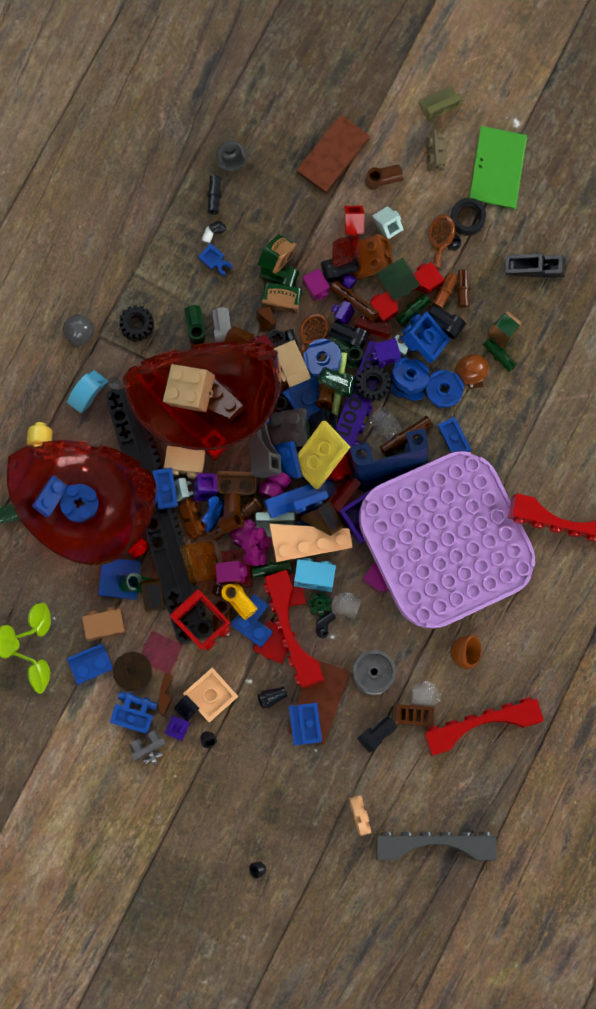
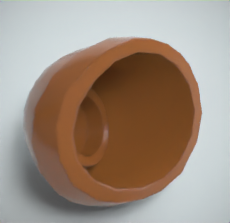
[455,354,489,385]
[450,635,482,669]

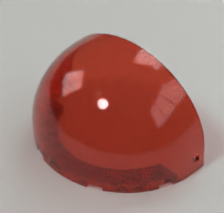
[123,341,281,451]
[7,440,157,565]

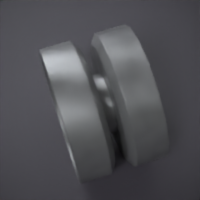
[352,650,396,696]

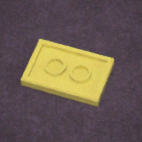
[298,421,350,490]

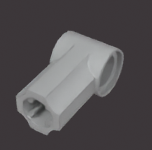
[212,307,231,347]

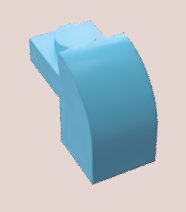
[66,370,109,414]

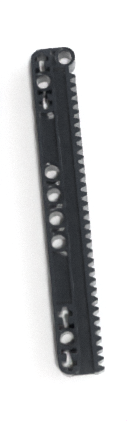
[106,383,212,645]

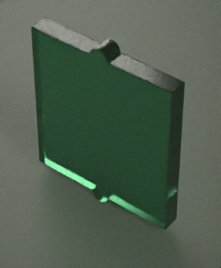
[376,257,420,302]

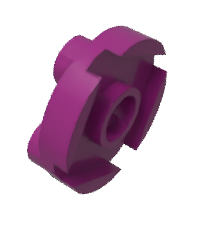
[242,527,272,566]

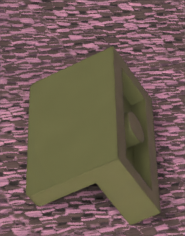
[419,86,463,121]

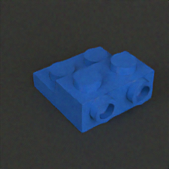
[400,311,451,363]

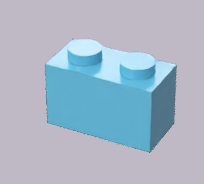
[294,558,336,592]

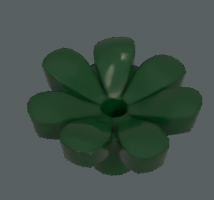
[307,592,332,617]

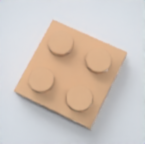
[183,668,238,723]

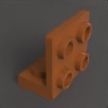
[346,234,396,281]

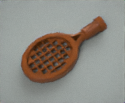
[429,214,455,269]
[299,313,329,358]

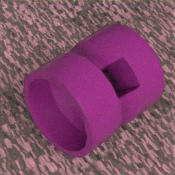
[257,472,291,499]

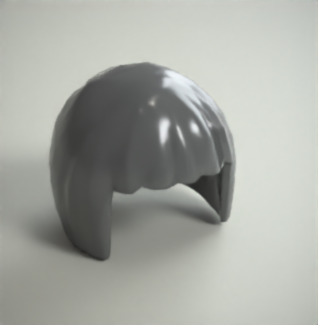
[216,140,247,171]
[63,314,94,347]

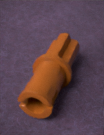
[432,273,458,309]

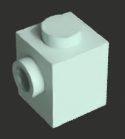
[372,206,404,239]

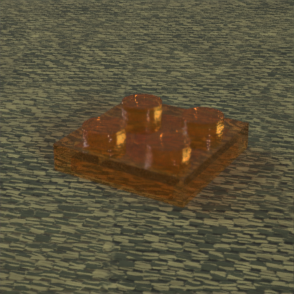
[180,541,218,584]

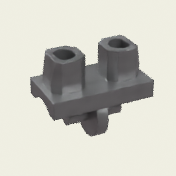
[130,730,166,766]

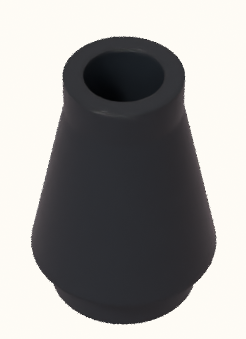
[257,686,287,709]

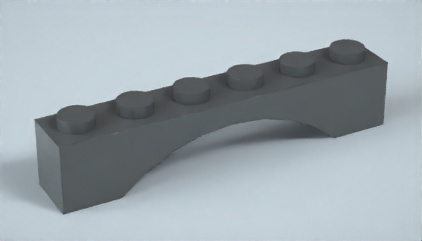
[246,360,282,479]
[376,832,497,860]

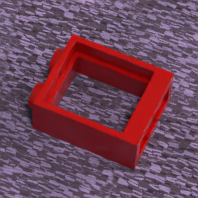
[169,589,231,652]

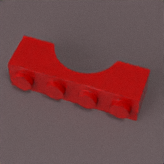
[369,262,444,325]

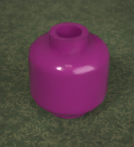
[230,519,257,548]

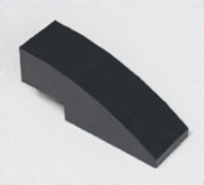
[505,253,565,278]

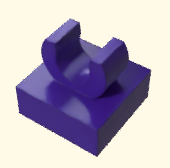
[331,301,355,325]
[164,715,190,741]

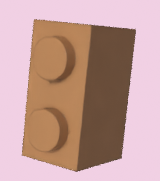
[82,607,126,642]

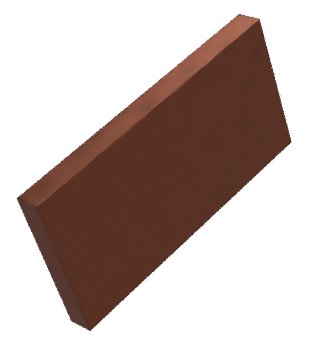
[297,115,371,194]
[287,660,350,745]

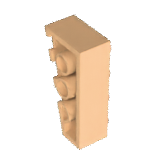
[269,524,353,562]

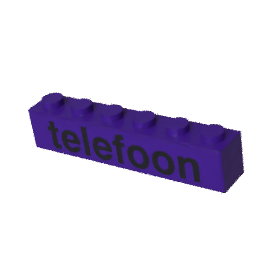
[336,340,389,455]

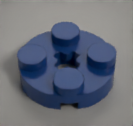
[303,339,342,377]
[390,357,429,395]
[425,370,464,408]
[60,484,99,523]

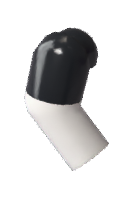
[201,221,226,244]

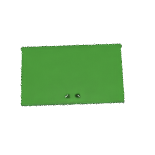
[469,126,527,209]

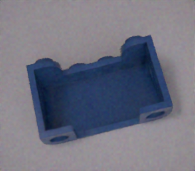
[347,428,428,491]

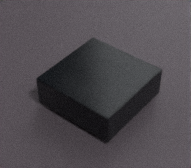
[174,695,200,721]

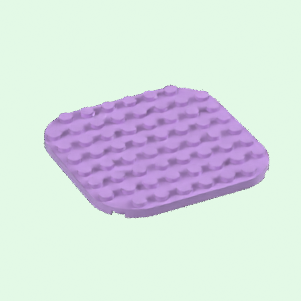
[359,451,535,629]

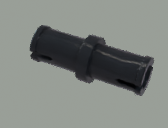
[207,175,222,214]

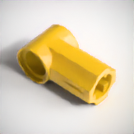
[222,584,258,620]

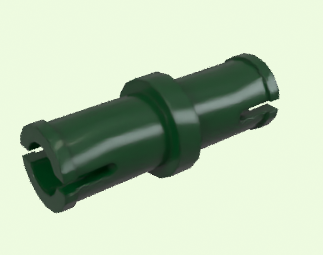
[396,293,431,327]
[483,337,517,372]
[252,560,292,578]

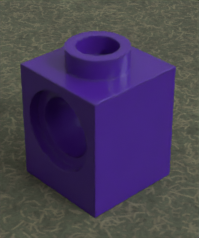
[371,338,401,367]
[193,473,217,501]

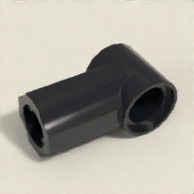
[321,254,360,282]
[429,304,466,340]
[329,320,369,351]
[357,715,398,753]

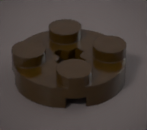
[113,652,152,691]

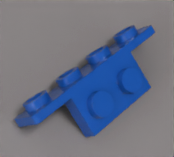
[264,480,337,518]

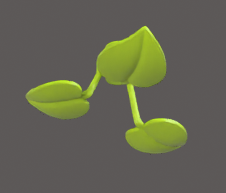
[0,602,51,694]

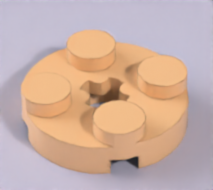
[349,795,371,836]

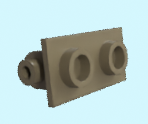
[425,130,446,171]

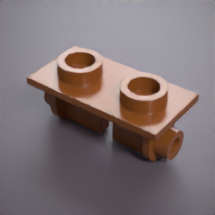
[179,498,207,539]

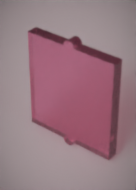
[141,631,183,674]

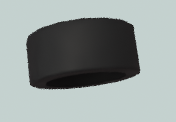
[450,198,486,236]

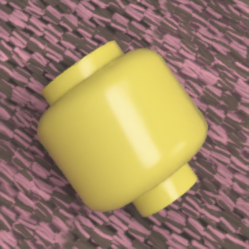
[27,422,53,452]

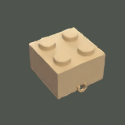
[163,364,215,412]

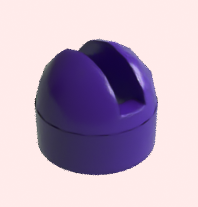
[341,275,357,289]

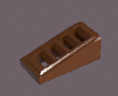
[394,704,434,727]

